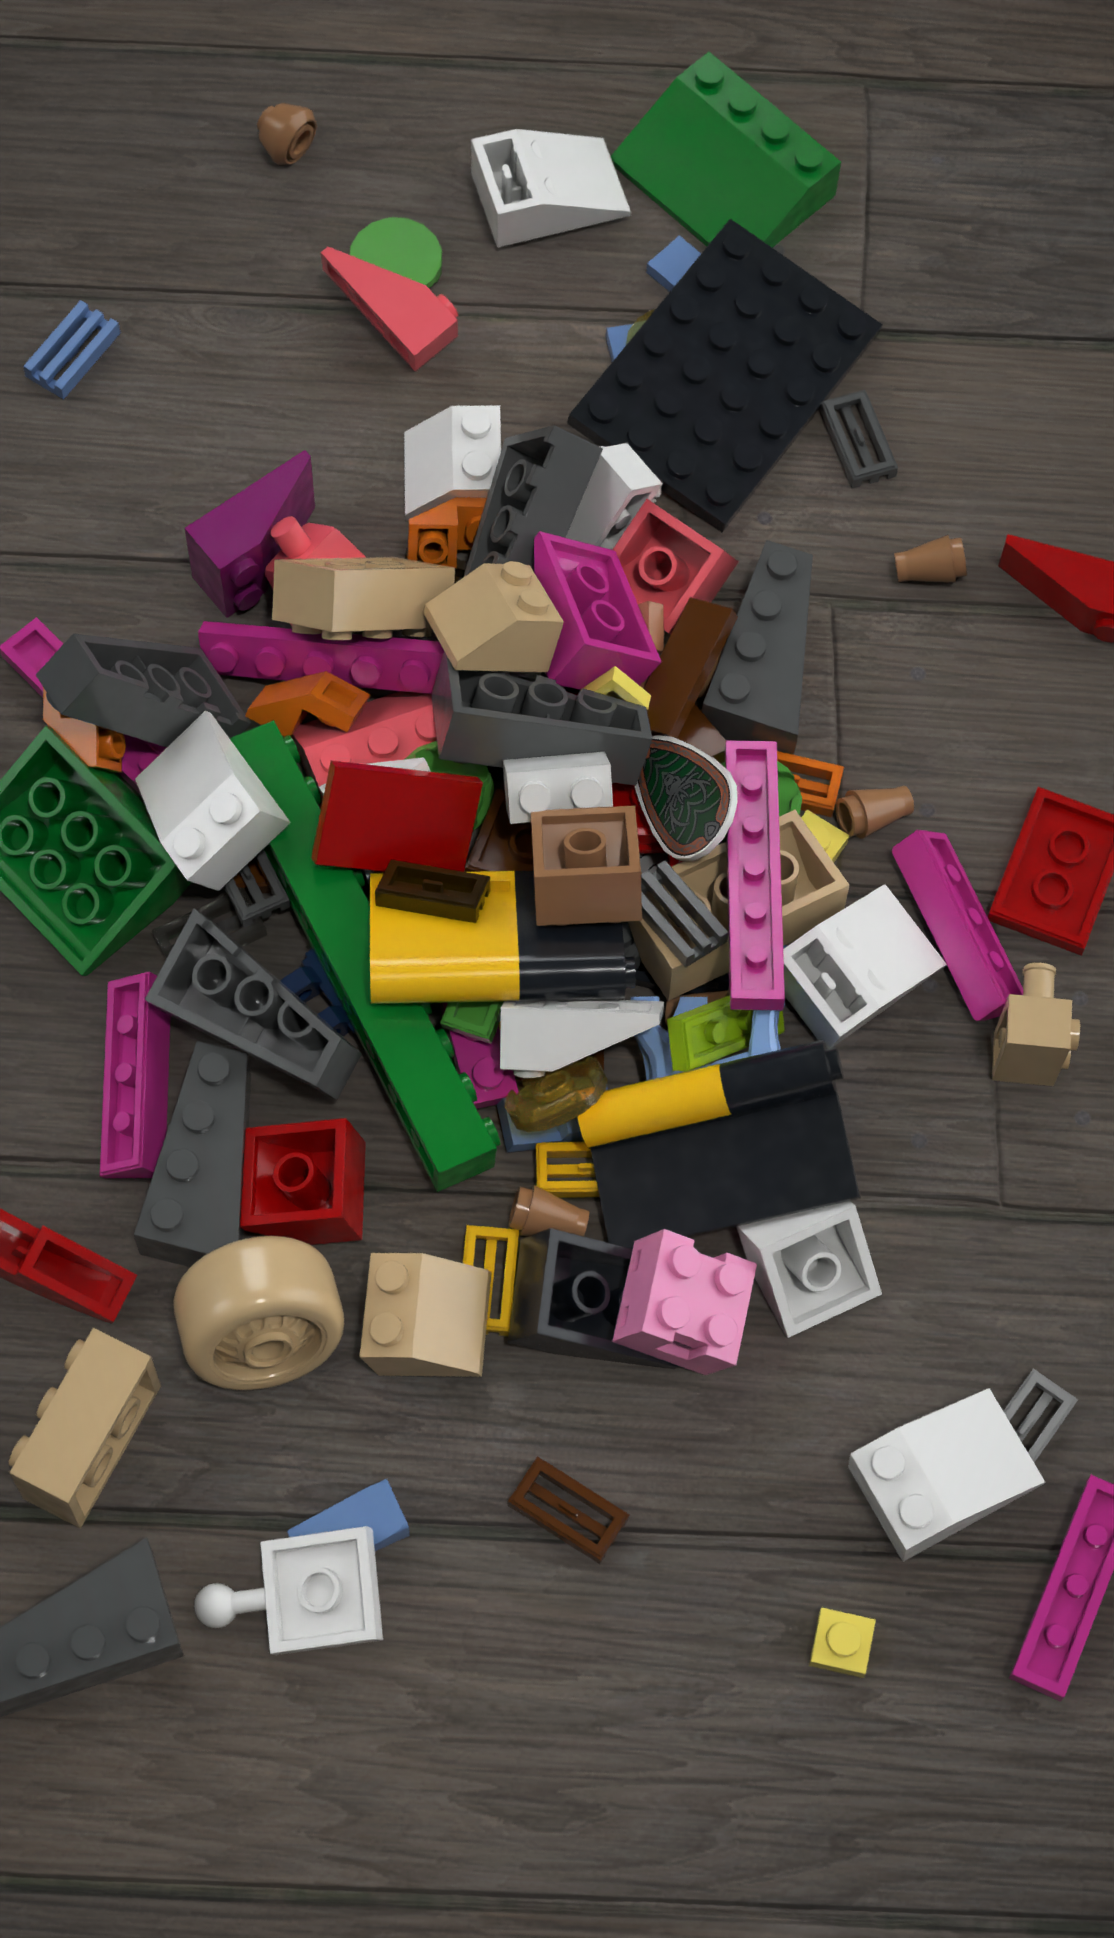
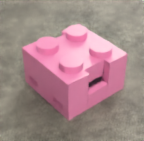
[612,1229,757,1375]

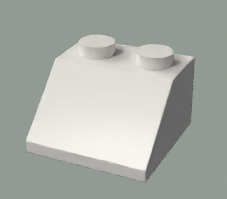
[404,405,501,520]
[736,1201,882,1338]

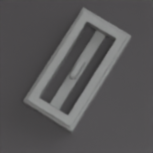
[1003,1368,1078,1463]

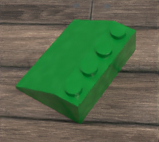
[610,52,841,248]
[0,726,192,976]

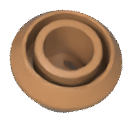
[257,103,317,165]

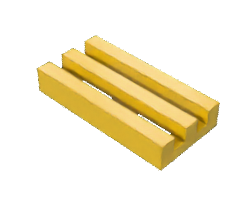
[536,1142,600,1198]
[463,1225,519,1337]

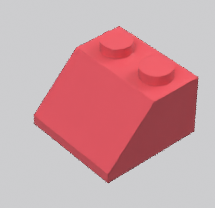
[613,499,738,634]

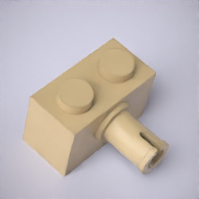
[992,963,1080,1086]

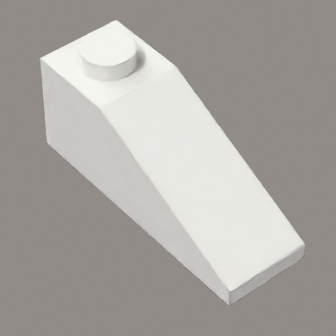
[500,999,664,1078]

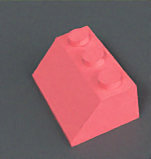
[291,691,437,809]

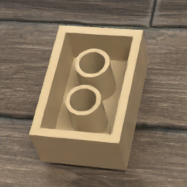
[272,557,455,640]
[9,1328,161,1529]

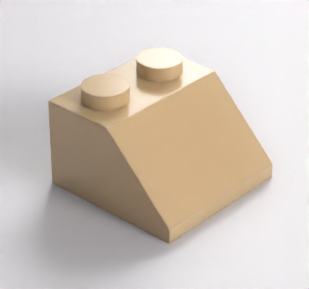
[423,561,564,672]
[360,1253,491,1377]

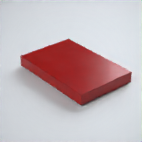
[311,760,483,872]
[988,787,1114,956]

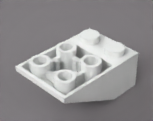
[471,129,631,248]
[783,884,947,1049]

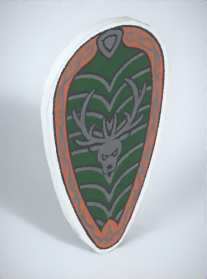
[635,735,738,861]

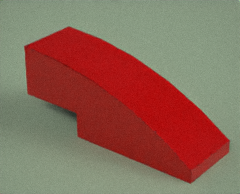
[0,1208,137,1324]

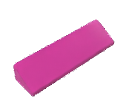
[892,830,1023,1021]
[100,971,171,1178]

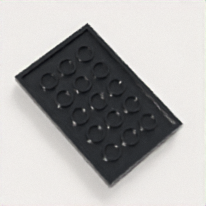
[567,219,883,533]

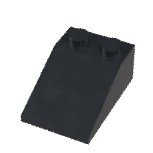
[507,1228,679,1369]

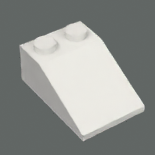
[135,710,291,891]
[848,1388,1045,1562]

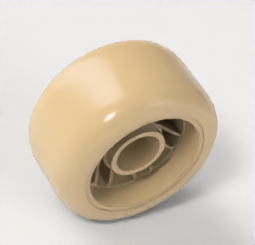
[174,1236,344,1390]

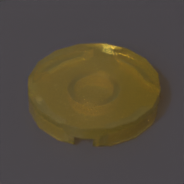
[504,1056,608,1132]

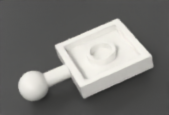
[194,1526,383,1655]

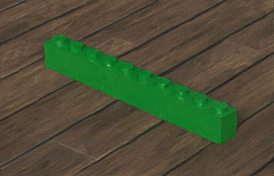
[229,720,500,1192]

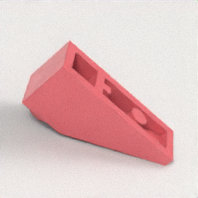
[321,247,459,372]

